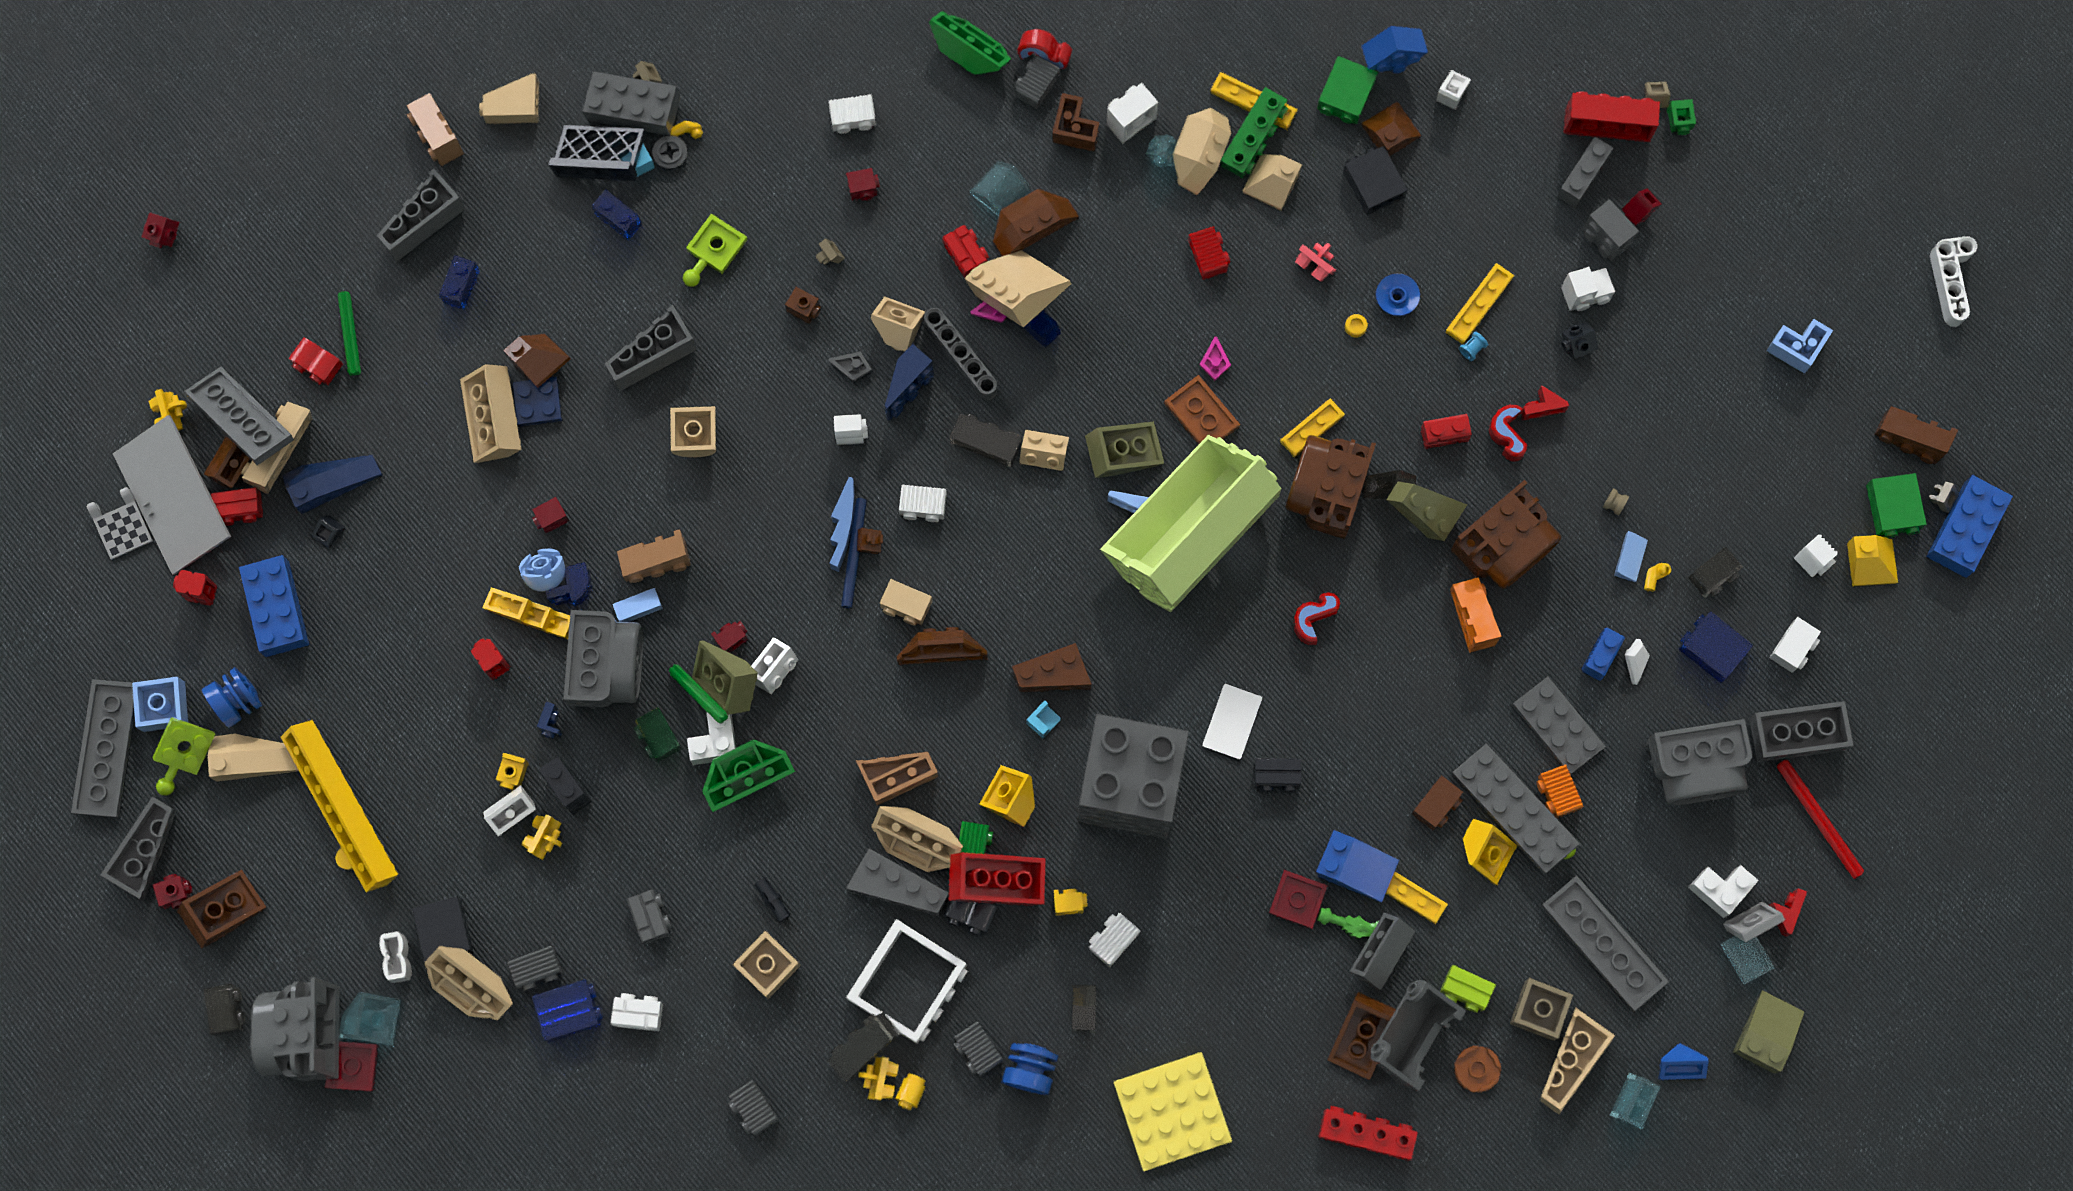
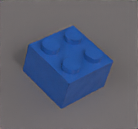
[1362,26,1428,73]

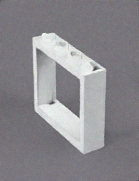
[846,919,968,1044]

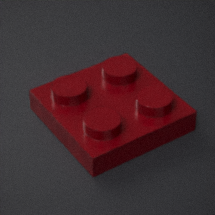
[1269,870,1327,929]
[325,1042,379,1092]

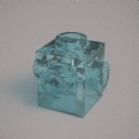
[1145,134,1177,167]

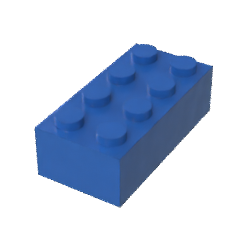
[1926,475,2013,578]
[239,555,309,657]

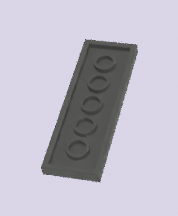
[184,367,294,465]
[71,679,135,818]
[1452,744,1580,875]
[1541,875,1669,1012]

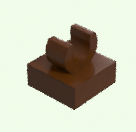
[857,528,883,554]

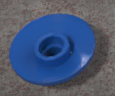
[1376,274,1420,316]

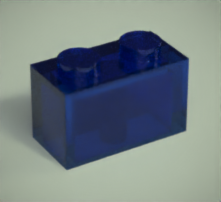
[592,190,642,240]
[439,255,480,310]

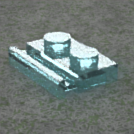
[1721,936,1775,985]

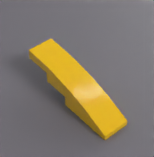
[483,588,570,640]

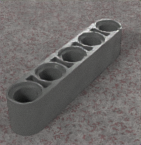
[924,308,997,400]

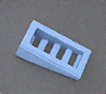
[1108,491,1149,514]

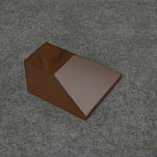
[1361,102,1421,156]
[503,334,571,388]

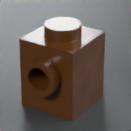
[785,287,821,323]

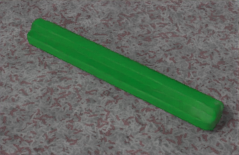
[338,291,361,376]
[669,664,728,724]

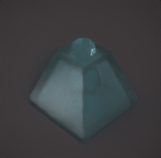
[339,992,401,1046]

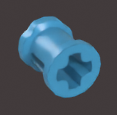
[1459,332,1488,361]

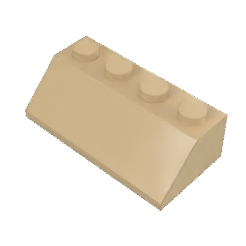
[460,364,521,463]
[241,402,312,494]

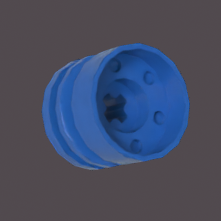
[202,667,262,728]
[1002,1043,1059,1095]

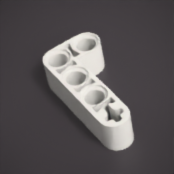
[1930,236,1977,327]

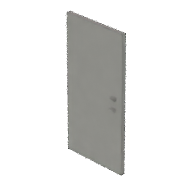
[113,415,231,575]

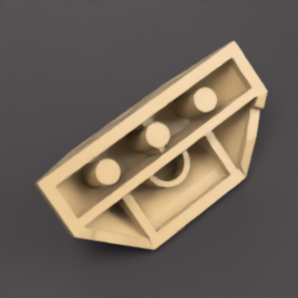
[1173,108,1231,195]
[872,806,963,872]
[425,946,512,1020]

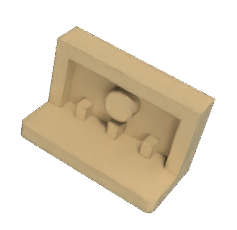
[1020,430,1069,471]

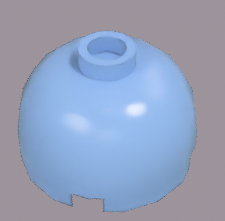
[519,549,566,592]

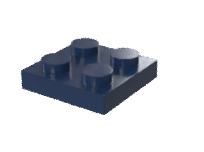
[513,377,562,427]

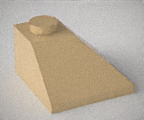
[1242,154,1302,210]
[871,297,925,351]

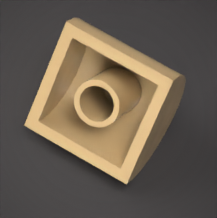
[670,406,716,457]

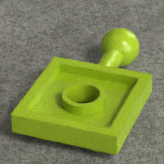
[683,214,748,287]
[152,717,215,796]

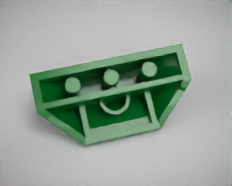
[929,11,1011,75]
[702,739,795,812]

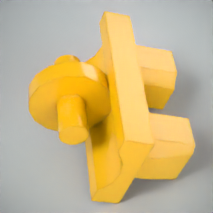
[149,389,187,431]
[522,814,562,860]
[858,1057,899,1100]

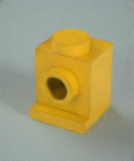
[496,753,529,790]
[1054,889,1087,916]

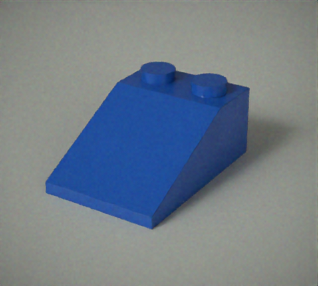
[1316,830,1399,903]

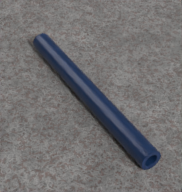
[841,498,867,609]

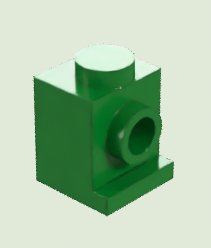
[1667,99,1696,135]

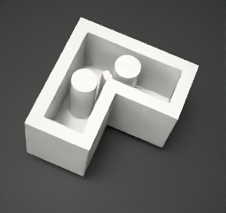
[1561,267,1615,311]
[687,712,736,765]
[1688,865,1759,918]

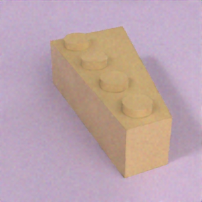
[1540,1008,1615,1114]

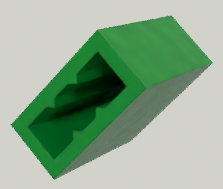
[1317,56,1378,125]
[1866,473,1927,538]

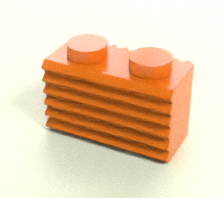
[1536,765,1583,819]

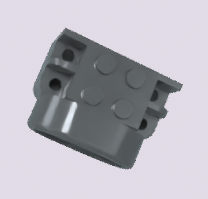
[563,610,643,710]
[1644,719,1752,805]
[251,977,340,1082]

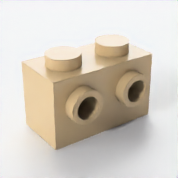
[880,579,933,626]

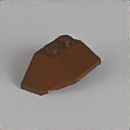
[993,189,1079,256]
[897,627,988,665]

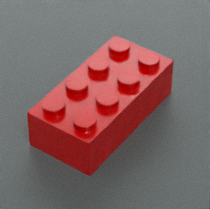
[1564,91,1660,142]
[949,852,1045,906]

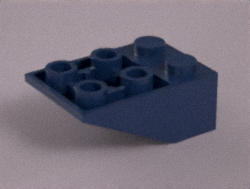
[885,344,934,421]

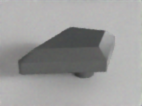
[829,352,872,382]

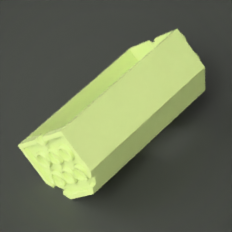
[1100,435,1281,612]

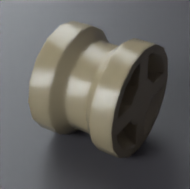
[1603,488,1629,516]

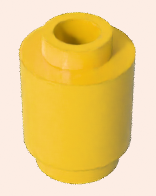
[895,1074,925,1110]

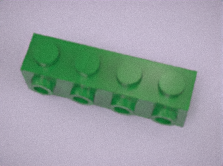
[1221,87,1289,178]

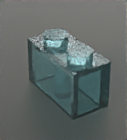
[1610,1073,1661,1129]

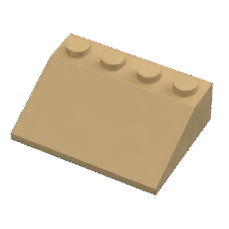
[964,250,1072,327]

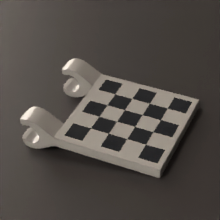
[87,487,153,560]

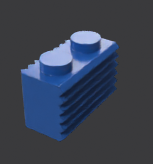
[1581,628,1625,681]

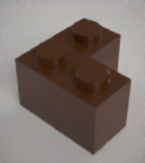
[1052,93,1100,152]

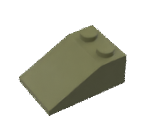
[1085,422,1164,478]
[692,641,758,715]
[1733,990,1804,1074]

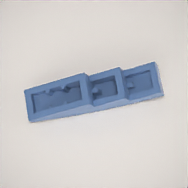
[829,477,855,572]

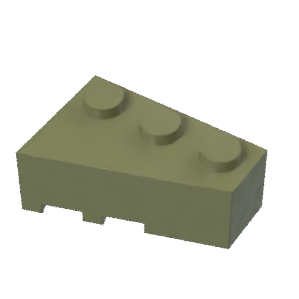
[1386,482,1467,541]

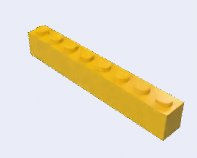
[281,720,398,892]

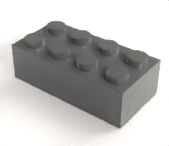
[583,71,681,136]
[1749,701,1854,762]

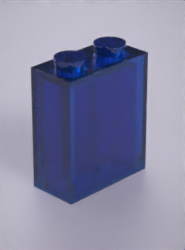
[1679,611,1753,683]
[532,979,603,1043]

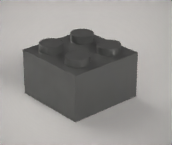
[1583,199,1639,262]

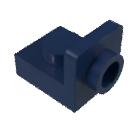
[537,702,562,739]

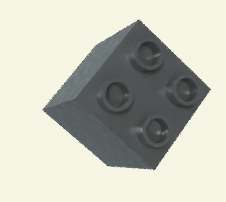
[1078,714,1188,839]

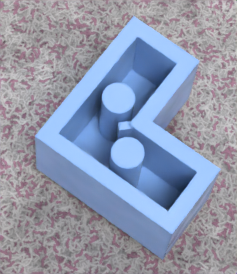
[1766,319,1833,374]

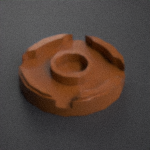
[1454,1046,1501,1092]

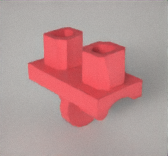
[1295,243,1336,282]

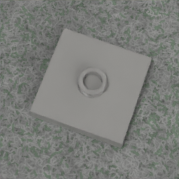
[1724,902,1785,942]

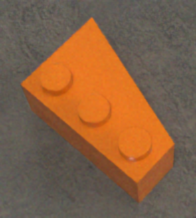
[1450,577,1501,653]

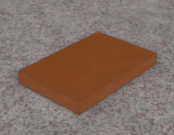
[1164,375,1240,445]

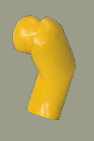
[671,121,703,139]
[1644,563,1671,592]

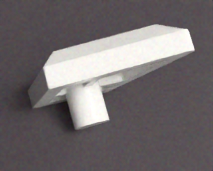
[1625,639,1650,685]

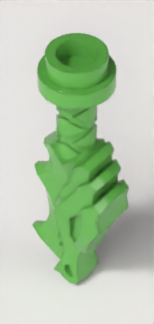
[1317,907,1378,939]

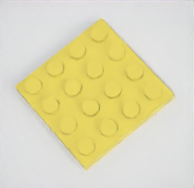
[1114,1052,1232,1172]

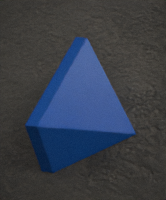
[1659,1043,1708,1080]

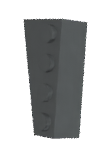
[846,849,949,916]

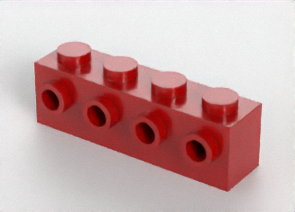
[1318,1106,1417,1161]

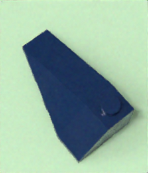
[282,455,382,514]

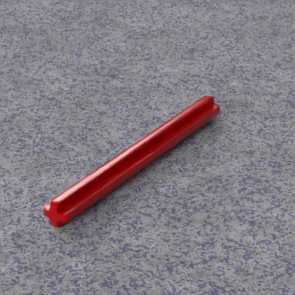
[1777,759,1864,878]

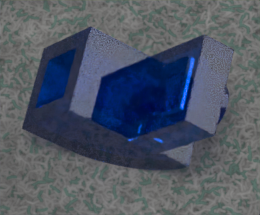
[1024,309,1061,348]
[546,562,592,606]

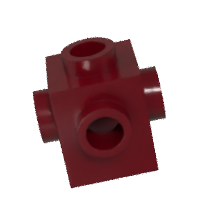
[142,212,180,248]
[153,874,193,909]

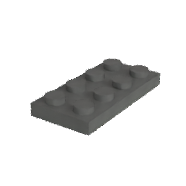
[1512,676,1606,774]

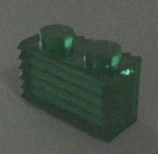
[634,707,682,762]

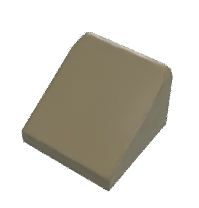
[1645,82,1670,108]

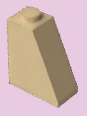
[479,74,539,123]

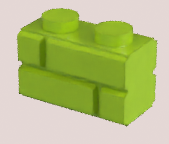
[1440,965,1495,1013]

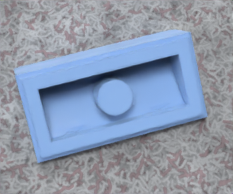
[1614,531,1648,582]
[613,588,663,622]

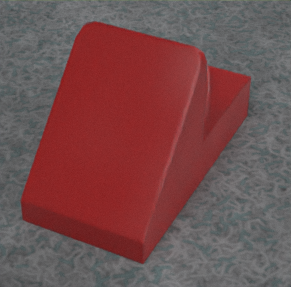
[1521,386,1569,421]
[1769,888,1807,937]

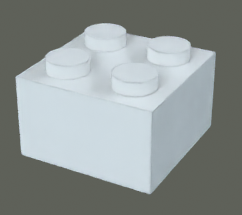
[1107,83,1158,143]

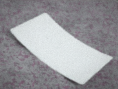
[1203,684,1262,759]

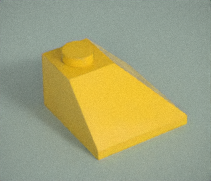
[1847,535,1898,586]
[979,765,1035,827]
[1463,819,1517,885]

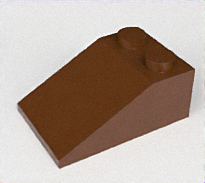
[177,870,266,949]
[1327,992,1396,1080]

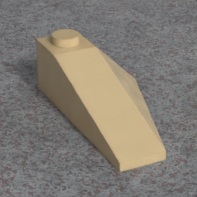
[208,734,299,782]

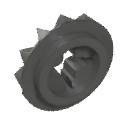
[652,136,687,169]

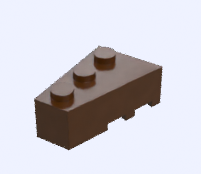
[1012,643,1092,692]

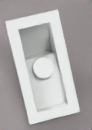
[1436,70,1471,109]

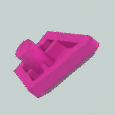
[971,302,1007,323]
[1200,337,1231,380]

